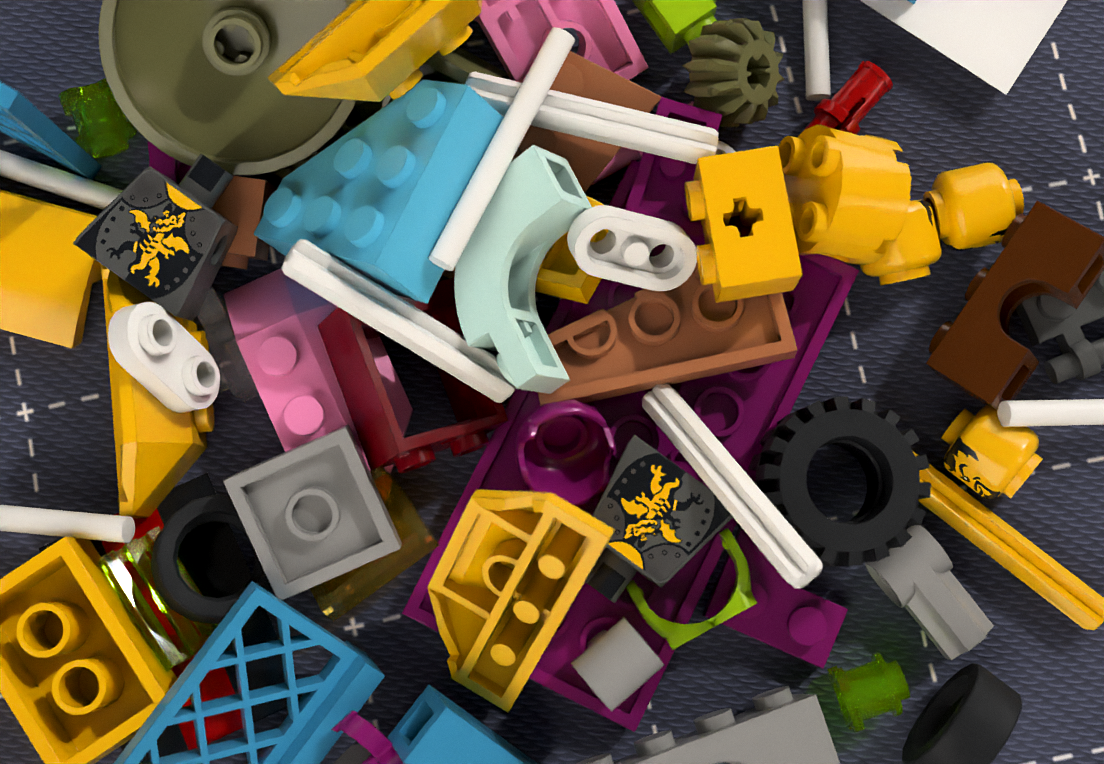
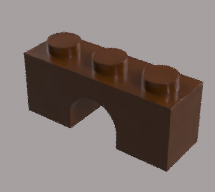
[926,200,1104,411]

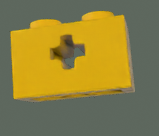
[685,145,802,303]

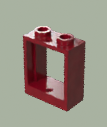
[317,278,509,474]

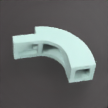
[454,145,592,394]

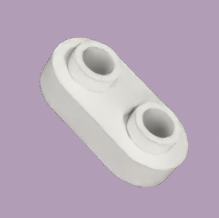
[567,205,697,291]
[108,302,220,413]

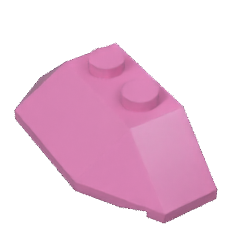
[223,268,413,497]

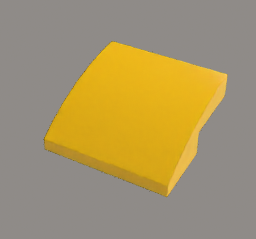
[0,189,102,349]

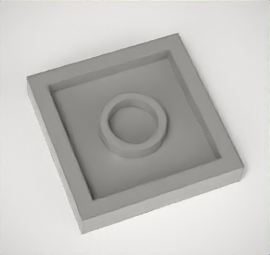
[223,424,402,600]

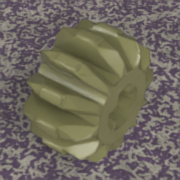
[682,18,785,127]

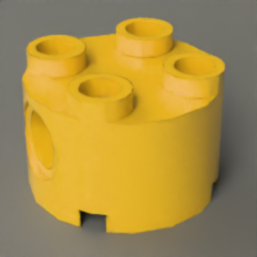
[778,124,911,265]

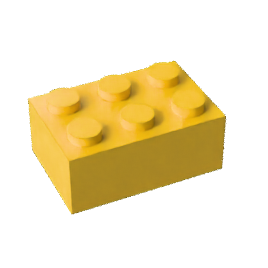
[0,536,190,764]

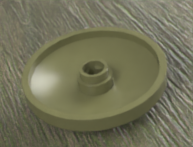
[98,0,356,176]

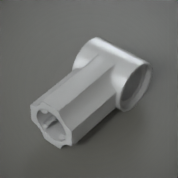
[865,525,994,660]
[571,617,664,711]

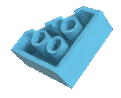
[253,79,504,303]

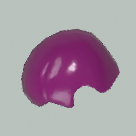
[515,399,616,506]

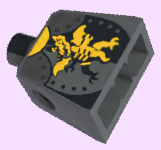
[73,154,238,321]
[585,435,733,603]

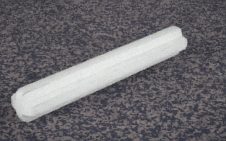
[465,72,719,165]
[281,239,516,403]
[642,384,823,589]

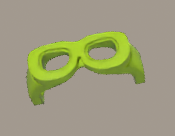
[626,528,758,650]

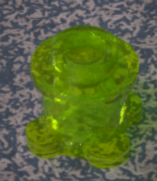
[58,78,138,158]
[827,652,910,733]

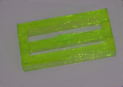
[98,526,219,672]

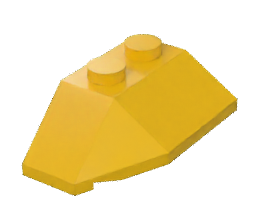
[267,0,482,102]
[100,263,215,518]
[427,490,614,713]

